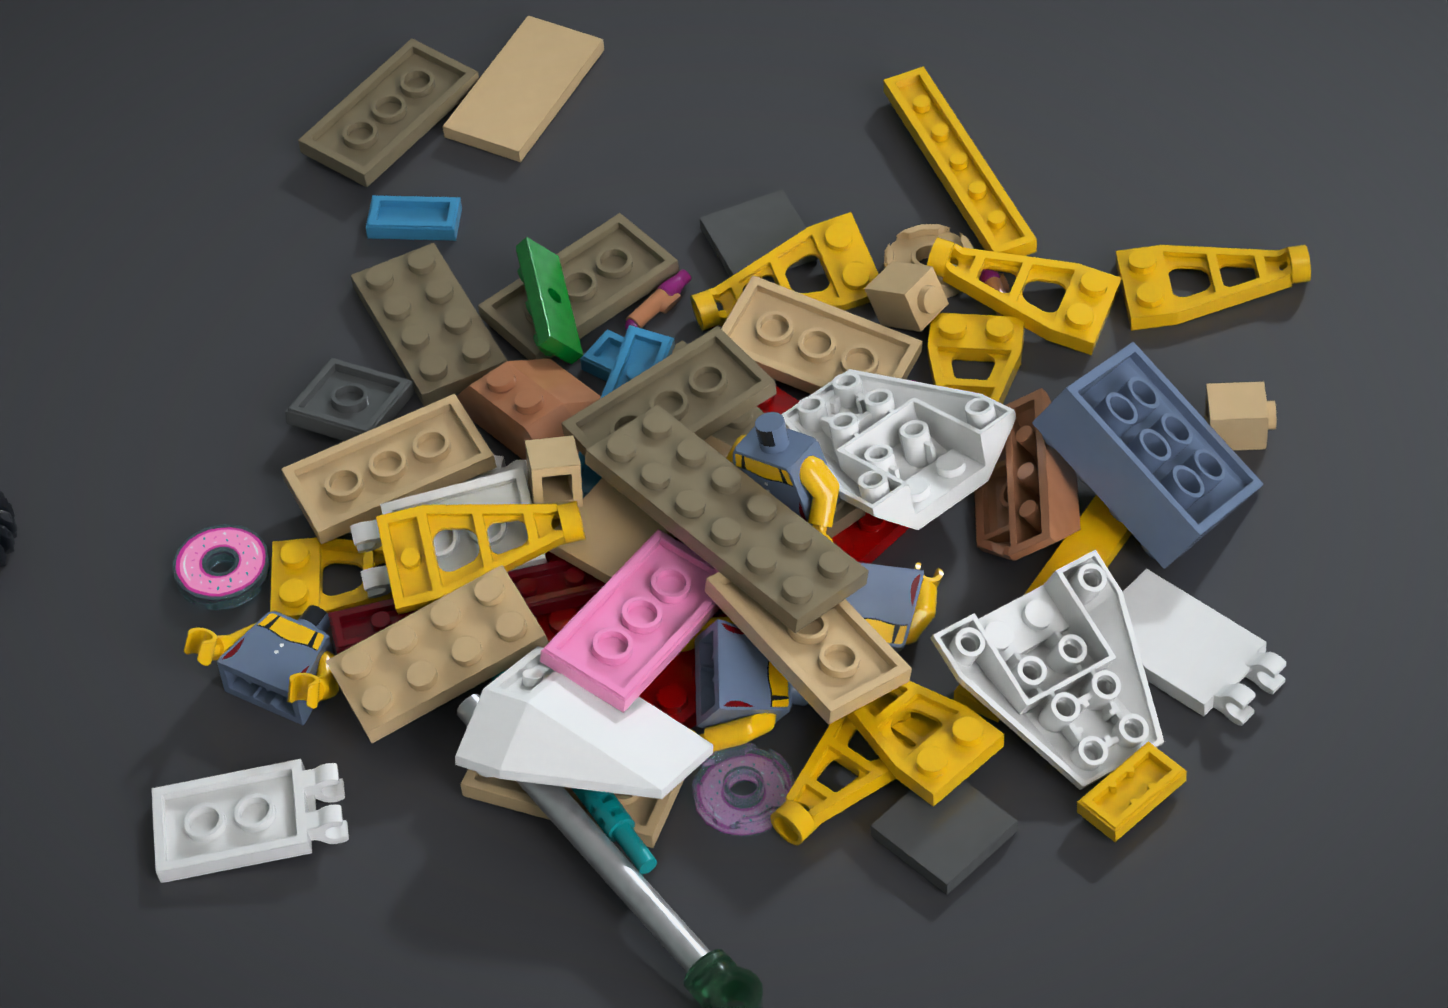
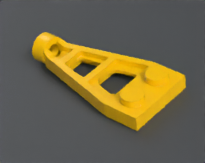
[690,212,879,331]
[927,237,1122,355]
[1116,245,1311,331]
[927,313,1025,404]
[376,501,586,615]
[270,537,393,620]
[846,680,1004,807]
[770,693,941,845]

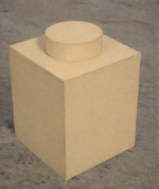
[864,261,949,332]
[1204,382,1277,451]
[525,435,583,507]

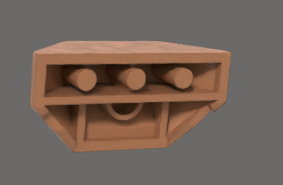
[457,358,601,460]
[974,388,1081,561]

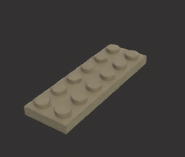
[585,405,869,633]

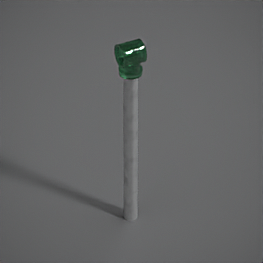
[457,694,763,1008]

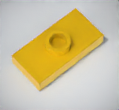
[1077,741,1187,842]

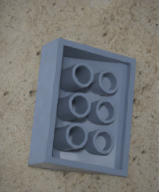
[1032,342,1264,569]

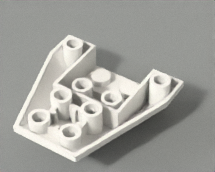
[781,369,1016,530]
[930,550,1164,790]
[455,646,713,799]

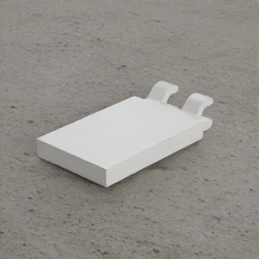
[350,467,547,599]
[1123,568,1286,726]
[151,759,349,883]

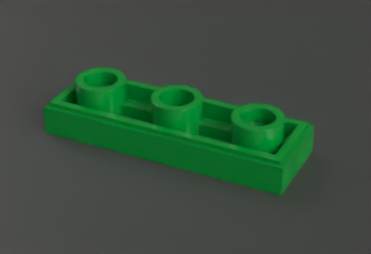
[516,237,583,364]

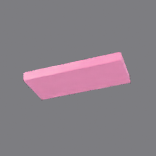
[540,529,720,713]

